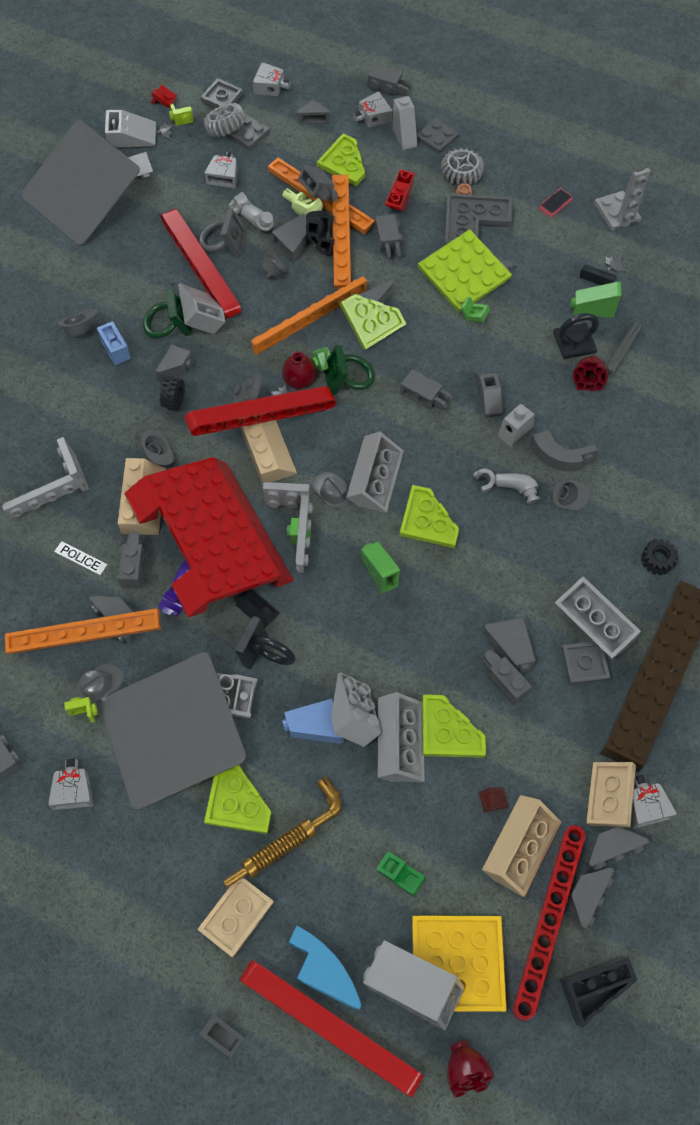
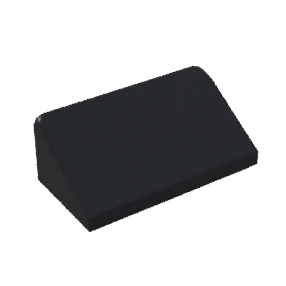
[579,264,616,285]
[236,589,280,628]

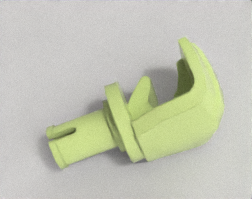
[282,188,323,216]

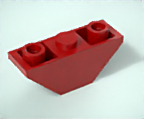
[385,169,415,210]

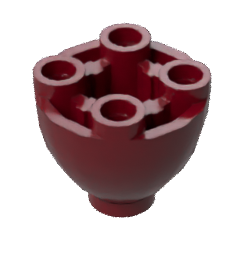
[282,351,317,390]
[572,355,608,391]
[447,1041,494,1098]

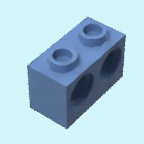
[97,321,131,365]

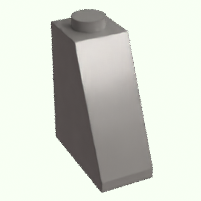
[392,96,417,150]

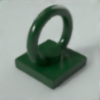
[143,288,192,338]
[324,345,375,395]

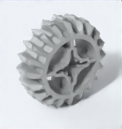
[204,103,246,137]
[441,148,484,187]

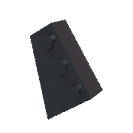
[559,956,637,1028]

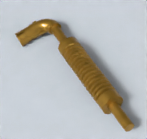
[223,776,342,888]

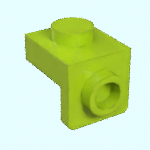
[169,104,194,126]
[64,697,98,723]

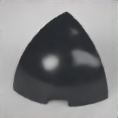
[305,210,335,256]

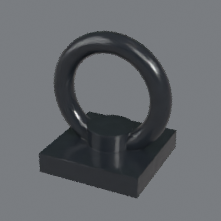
[553,313,599,360]
[235,616,296,670]

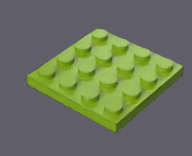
[417,229,512,313]

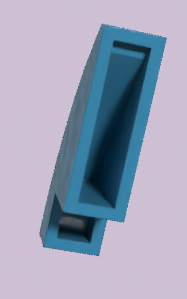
[289,926,361,1011]

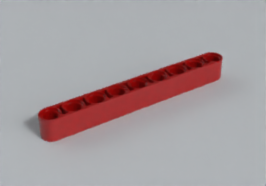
[160,208,241,320]
[184,386,337,436]
[512,825,585,1021]
[239,960,424,1098]

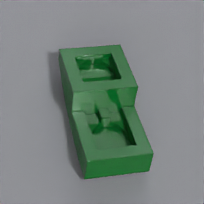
[376,851,426,897]

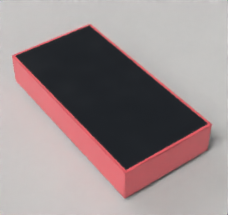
[539,188,573,218]

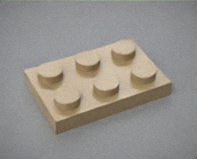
[587,762,636,827]
[197,878,274,958]

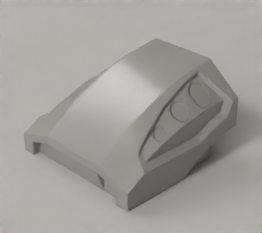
[217,673,257,719]

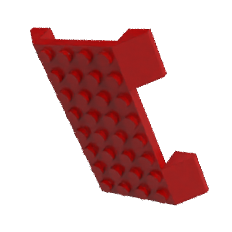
[125,457,293,618]

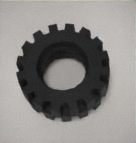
[159,376,185,411]
[641,539,678,575]

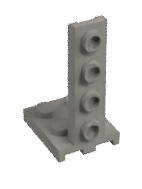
[594,168,650,231]
[2,437,89,518]
[263,482,313,573]

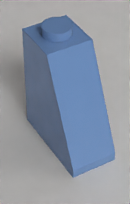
[282,699,344,744]

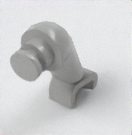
[229,192,274,232]
[473,469,540,504]

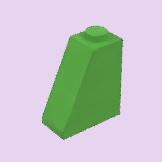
[570,282,621,317]
[361,542,400,594]

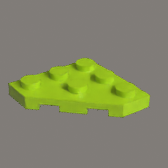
[317,133,365,186]
[339,294,406,350]
[399,485,459,549]
[423,695,486,758]
[204,765,272,834]

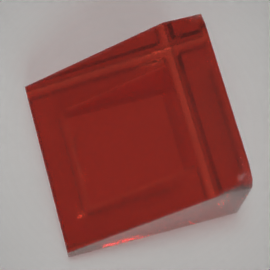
[479,787,509,813]

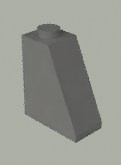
[272,213,309,263]
[483,618,536,673]

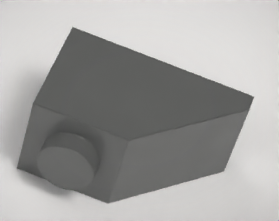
[156,345,193,382]

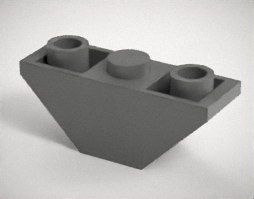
[473,369,503,417]
[89,596,133,646]
[585,826,649,871]
[568,868,614,932]

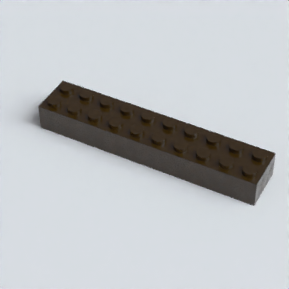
[600,580,700,773]

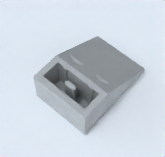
[105,110,156,148]
[178,283,225,334]
[331,672,381,747]

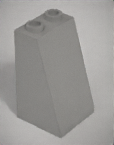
[363,940,465,1031]

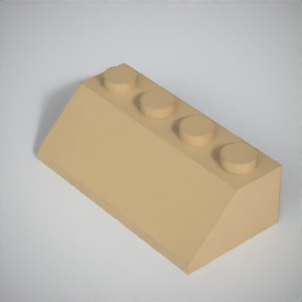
[240,420,297,485]
[118,458,166,535]
[482,795,561,897]

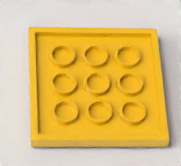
[412,916,506,1012]

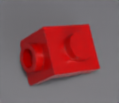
[150,84,177,109]

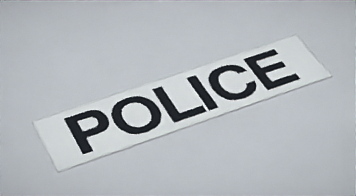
[54,541,107,575]

